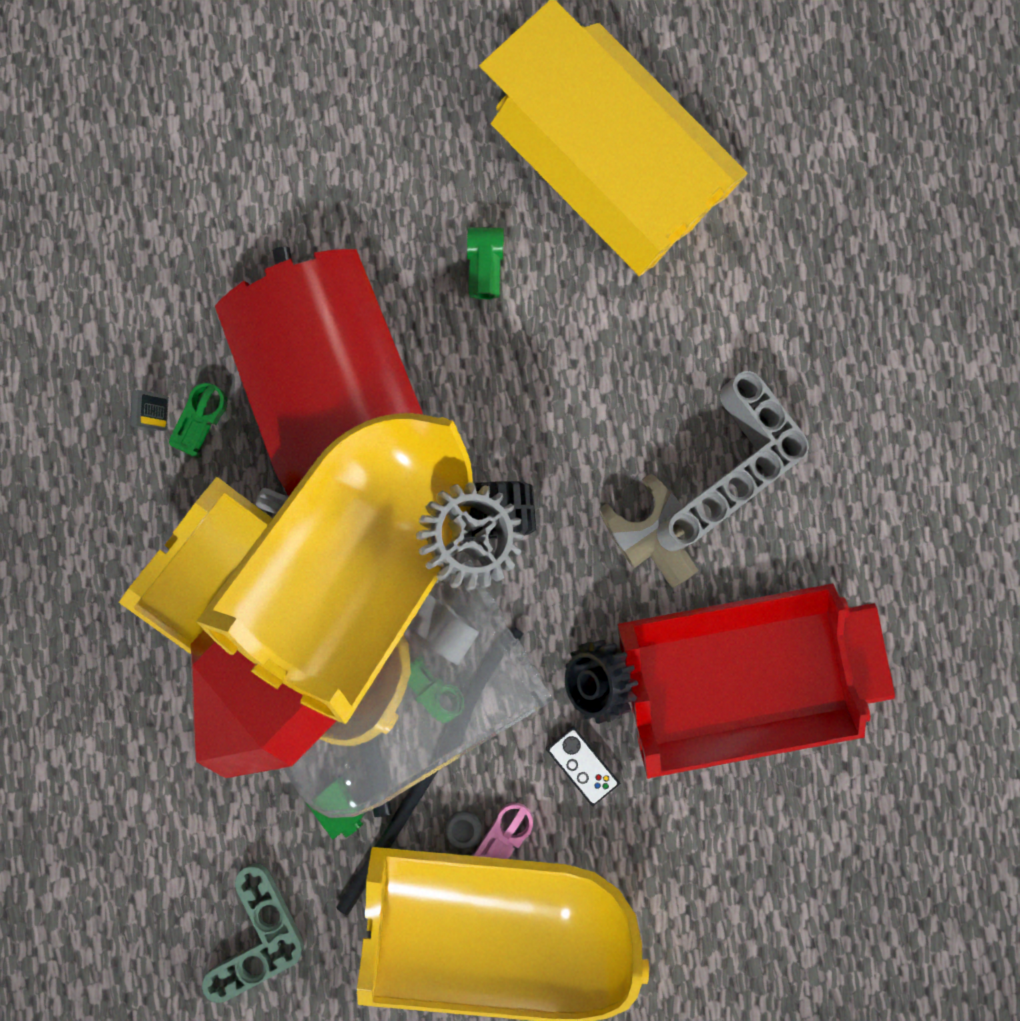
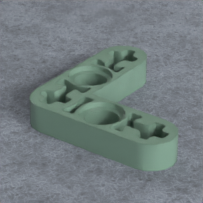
[202,863,304,1003]

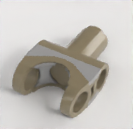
[599,474,699,588]

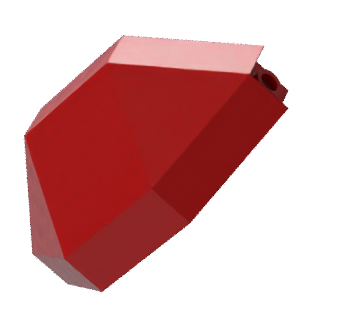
[190,630,336,778]

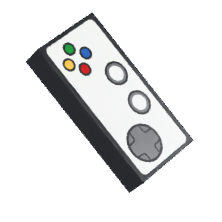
[546,725,621,807]

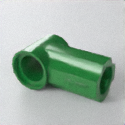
[467,227,504,300]

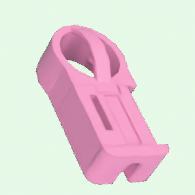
[472,803,533,859]

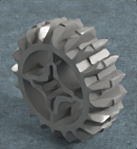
[416,483,524,590]

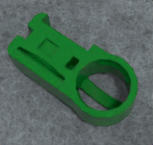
[169,383,228,458]

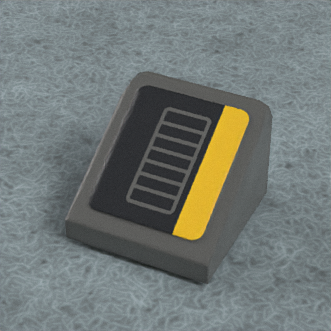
[130,389,169,431]

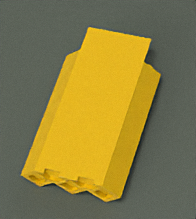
[479,0,748,276]

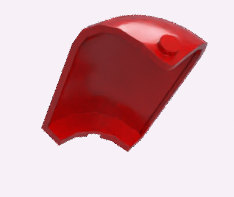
[215,249,423,496]

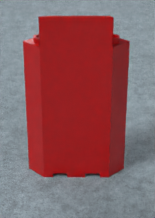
[617,583,895,779]

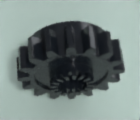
[564,640,638,724]

